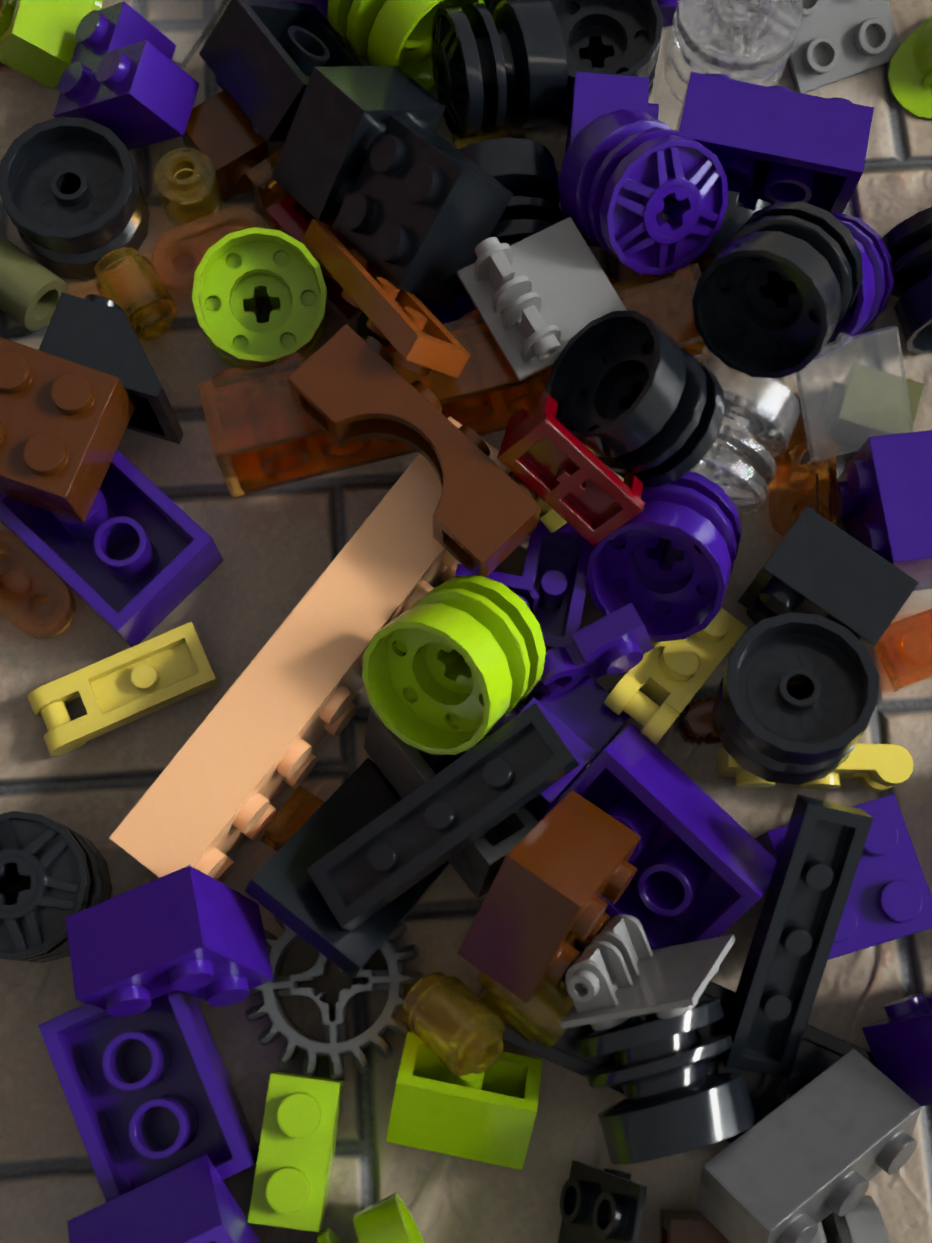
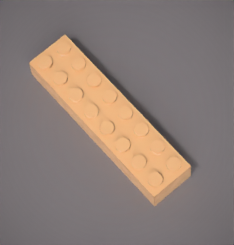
[109,416,511,884]

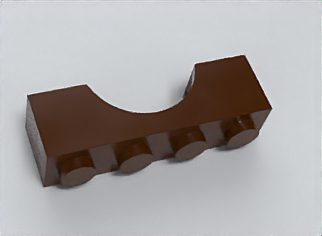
[287,324,541,577]

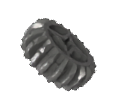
[245,916,425,1078]

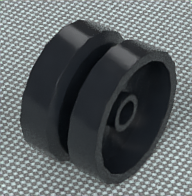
[0,117,150,279]
[714,612,879,785]

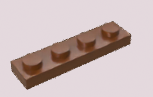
[302,219,471,378]

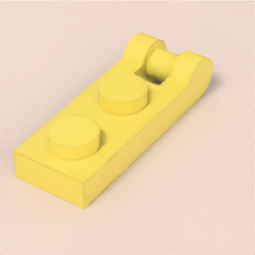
[603,607,748,745]
[27,621,220,756]
[717,743,914,792]

